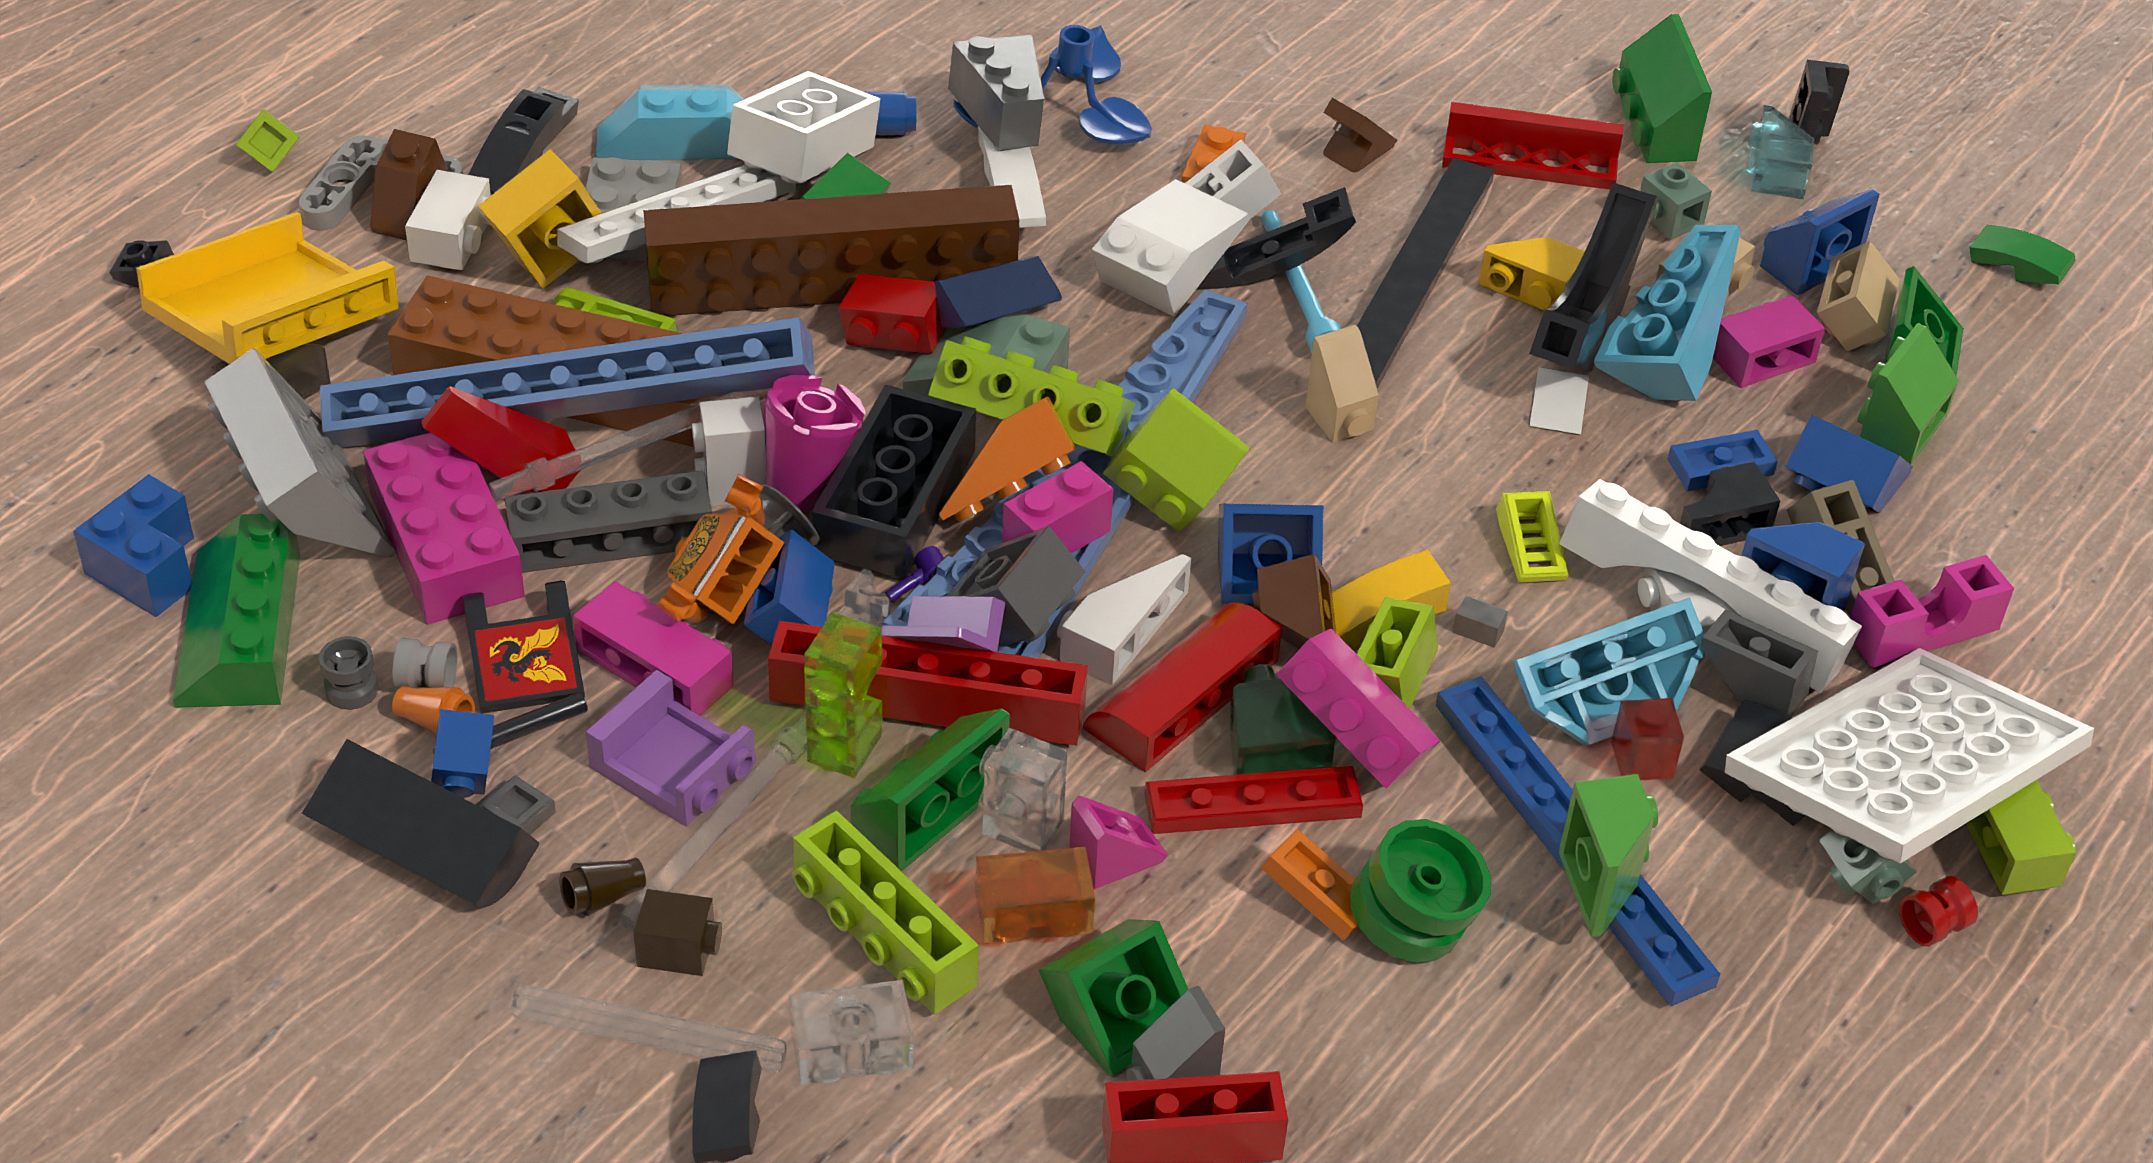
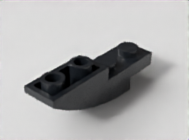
[468,87,579,195]

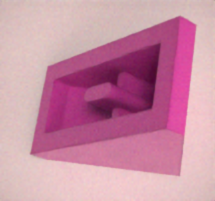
[1069,795,1168,890]

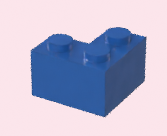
[73,474,194,617]

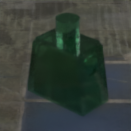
[1229,664,1337,775]

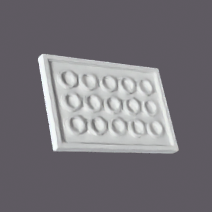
[1725,648,2094,863]

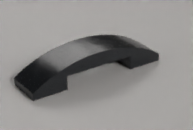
[1197,187,1356,289]

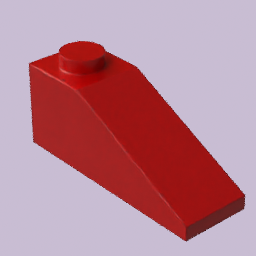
[421,386,584,493]

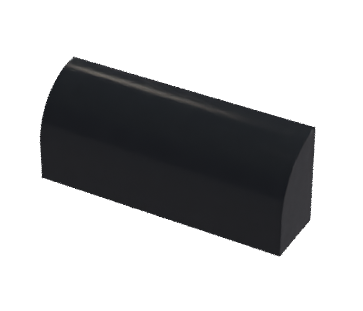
[301,739,540,907]

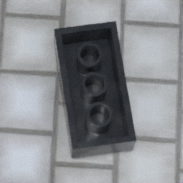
[812,385,976,579]

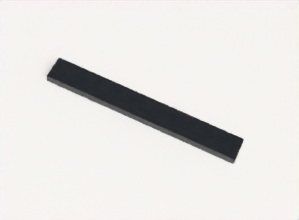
[1357,158,1495,388]

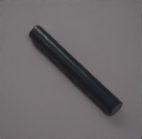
[433,692,588,754]

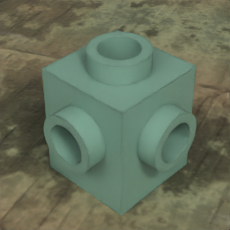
[1640,162,1712,240]
[1819,830,1917,905]

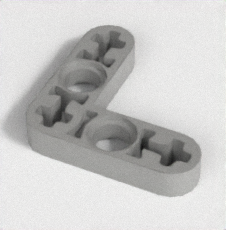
[299,135,463,231]

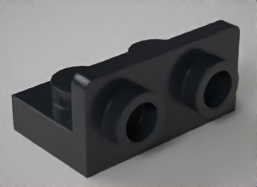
[1786,59,1850,161]

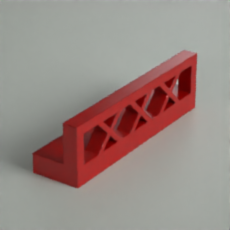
[1442,102,1624,190]

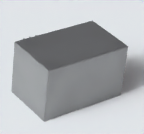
[1453,596,1508,648]

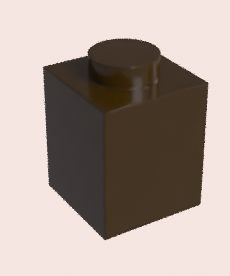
[633,889,722,976]

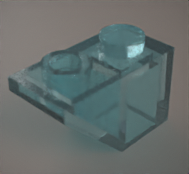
[1745,105,1814,199]

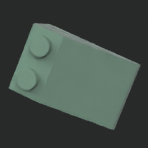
[903,315,1070,398]

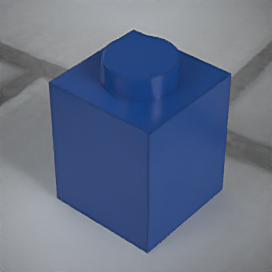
[431,709,494,798]

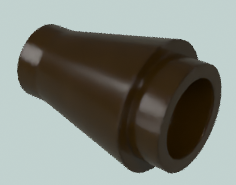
[559,857,646,916]

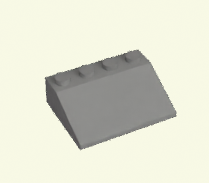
[205,348,396,557]

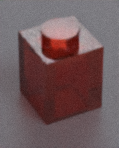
[1611,698,1684,780]

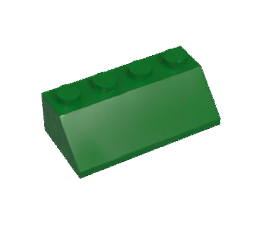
[173,514,300,708]

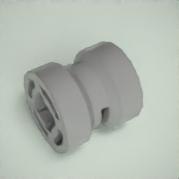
[392,638,457,689]

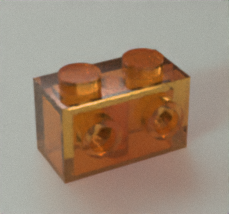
[975,847,1095,943]

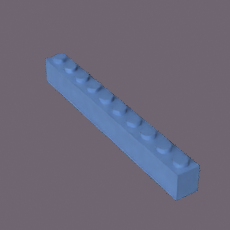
[320,317,815,448]

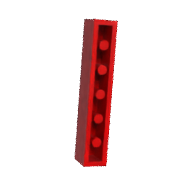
[768,621,1088,746]

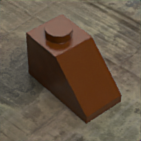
[370,129,448,240]
[1253,554,1336,649]

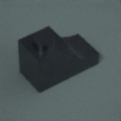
[1680,461,1781,546]

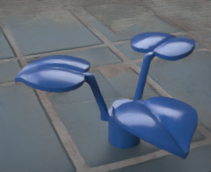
[953,25,1152,144]

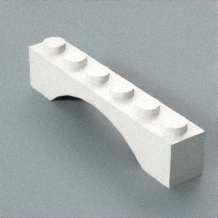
[1559,479,1862,693]

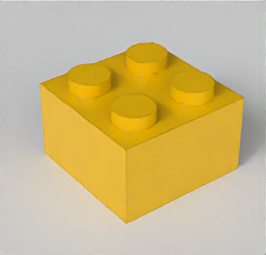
[478,149,602,289]

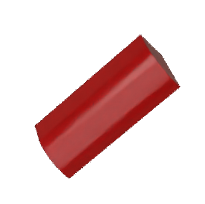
[1083,602,1283,772]

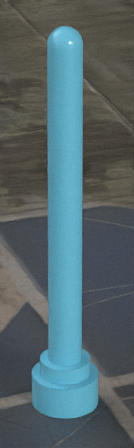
[1261,210,1341,353]

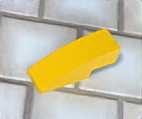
[1332,549,1451,652]

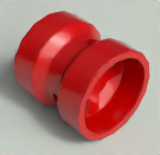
[1899,876,1978,947]

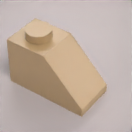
[1305,325,1379,443]

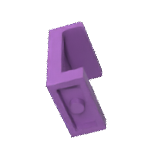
[586,670,756,827]

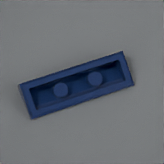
[934,256,1062,328]

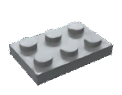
[585,157,682,261]

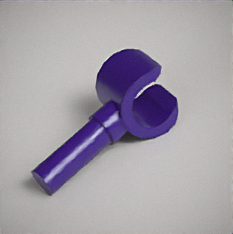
[885,546,944,602]

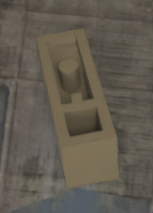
[1786,480,1894,616]

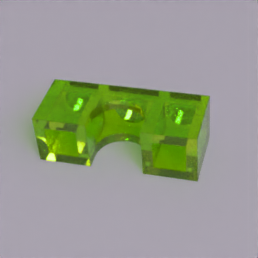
[804,612,882,778]

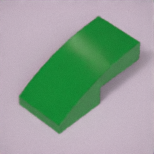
[1969,224,2076,285]

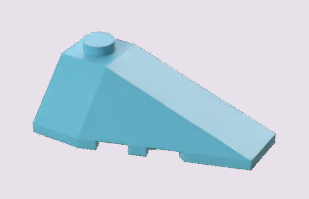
[1594,225,1741,401]

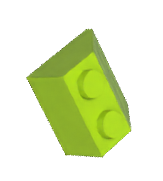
[1103,387,1250,532]

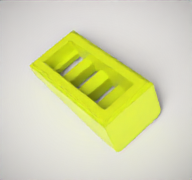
[1496,491,1569,582]

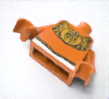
[656,474,785,624]

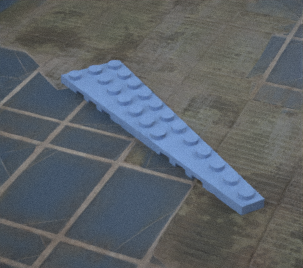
[883,290,1247,658]

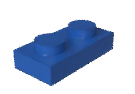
[1667,430,1778,492]

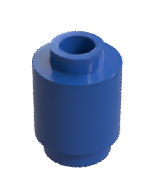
[864,91,917,135]

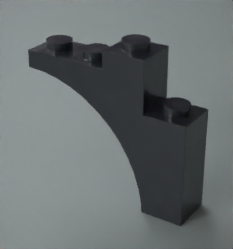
[1529,182,1659,371]

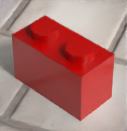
[838,274,947,354]

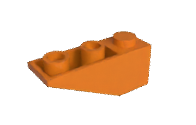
[939,396,1076,523]

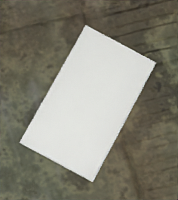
[1529,367,1589,435]

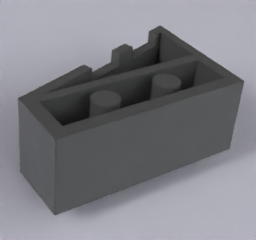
[948,35,1044,150]

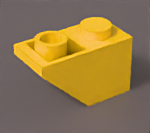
[1478,237,1585,311]

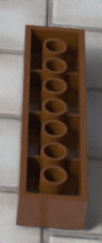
[643,185,1020,316]

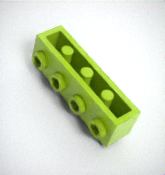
[928,336,1136,456]
[792,810,979,1015]

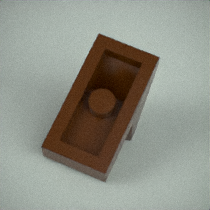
[1323,97,1397,172]

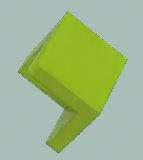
[236,109,301,172]

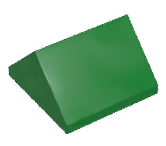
[1884,266,1964,377]

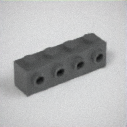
[504,470,712,573]

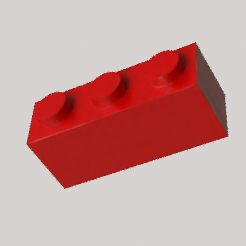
[1102,1071,1288,1163]

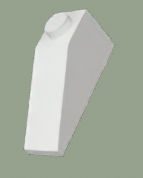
[1185,140,1282,219]
[1057,554,1191,685]

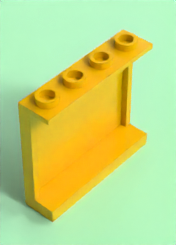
[136,212,399,364]

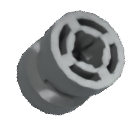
[319,636,378,710]

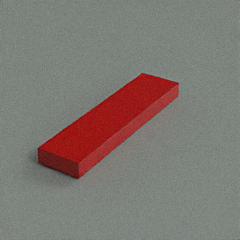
[1144,766,1363,834]

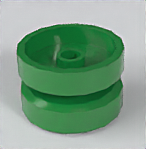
[1350,819,1491,963]

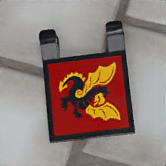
[463,580,585,714]

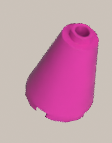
[766,374,865,513]

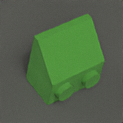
[1559,774,1658,937]

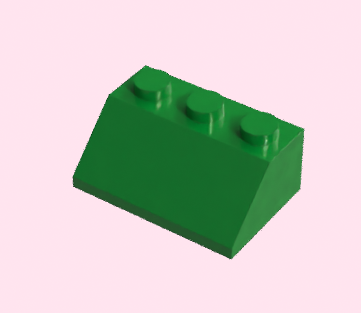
[1612,14,1712,163]
[850,708,1010,872]

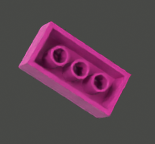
[363,433,525,625]

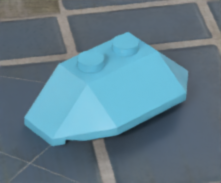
[596,84,745,160]
[1512,597,1705,746]

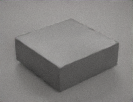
[479,775,556,835]

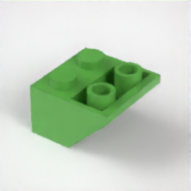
[1857,323,1959,465]

